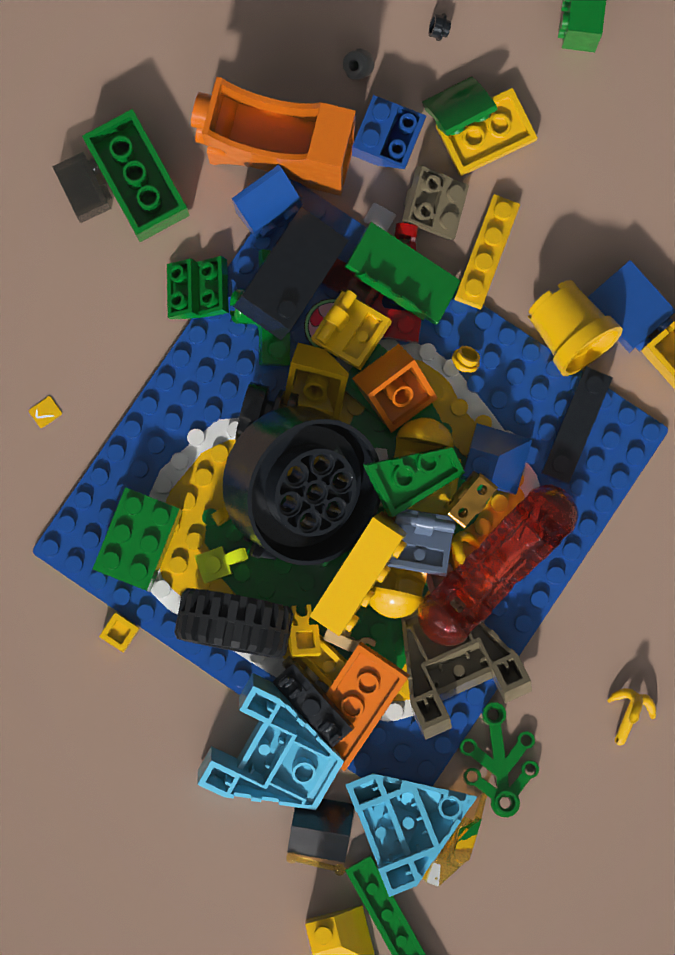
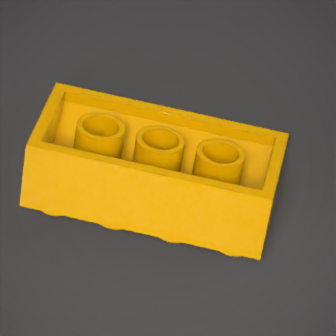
[309,511,407,636]

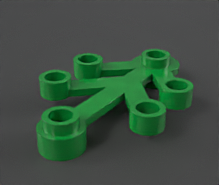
[459,702,539,817]

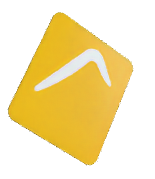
[29,396,62,428]

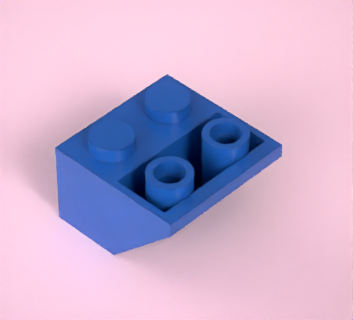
[352,95,426,169]

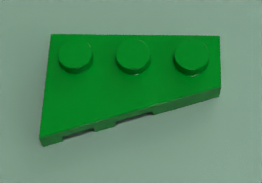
[363,447,465,517]

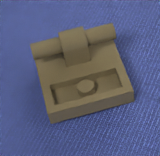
[402,166,469,240]

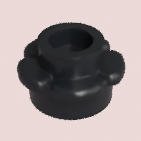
[428,13,451,41]

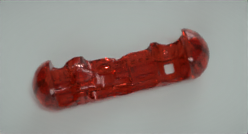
[418,485,579,646]

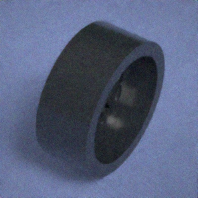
[223,406,381,565]

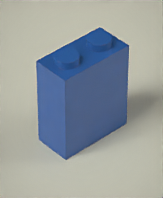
[588,260,675,353]

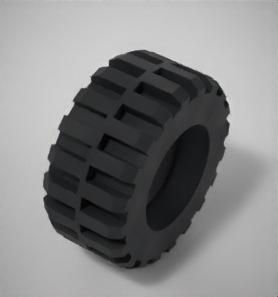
[174,588,293,658]

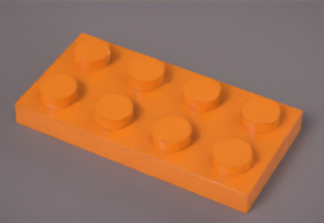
[326,642,410,771]

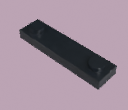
[541,366,613,485]

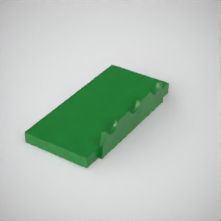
[345,222,461,325]

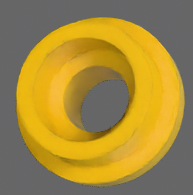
[452,346,480,372]

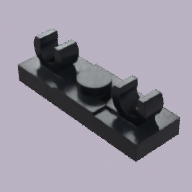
[272,661,355,748]

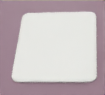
[363,203,396,232]

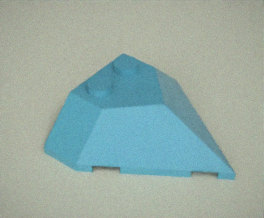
[345,773,478,897]

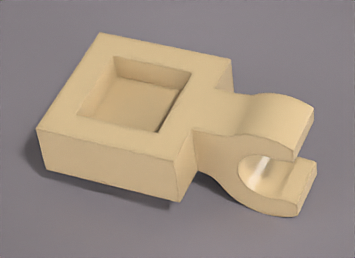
[323,629,376,652]

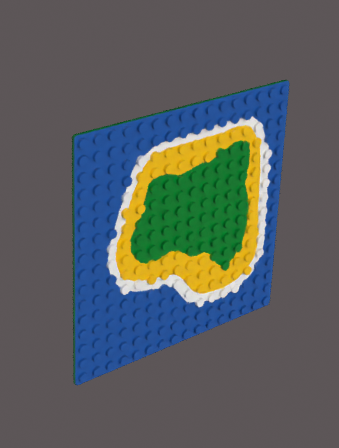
[33,179,668,786]

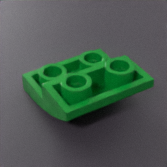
[422,76,498,136]
[167,256,229,319]

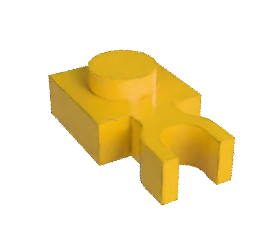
[289,604,322,658]

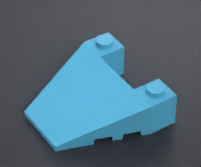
[197,673,344,810]

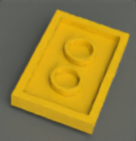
[435,88,538,177]

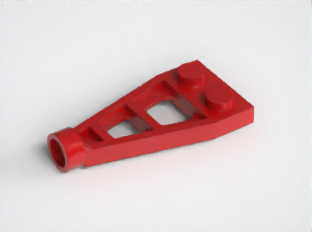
[366,223,421,344]

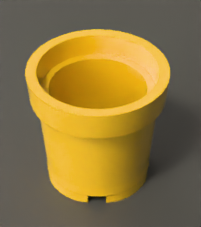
[528,280,623,376]

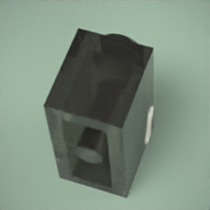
[52,152,112,223]

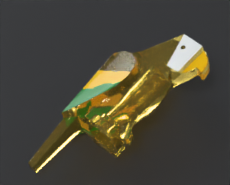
[422,792,487,887]

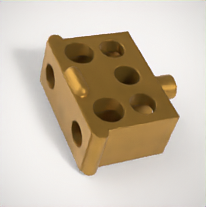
[444,471,498,528]

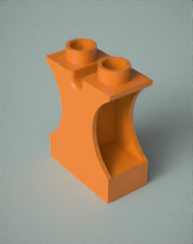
[191,77,356,196]

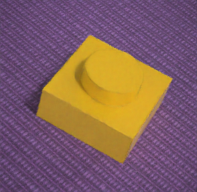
[99,612,140,653]

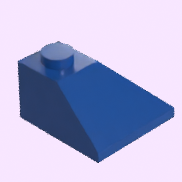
[460,423,532,495]

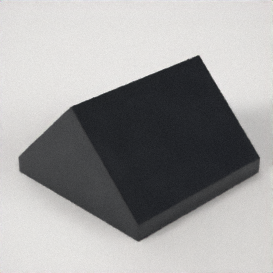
[287,798,354,863]

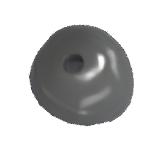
[343,48,375,80]

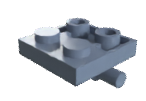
[387,509,456,576]

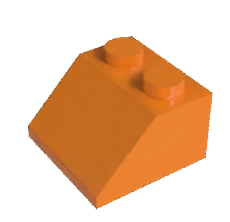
[352,344,438,433]

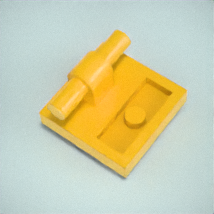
[310,290,392,370]

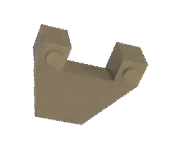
[401,592,532,740]

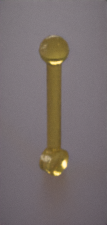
[286,853,346,876]

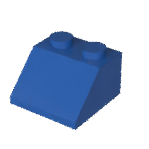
[232,164,302,239]

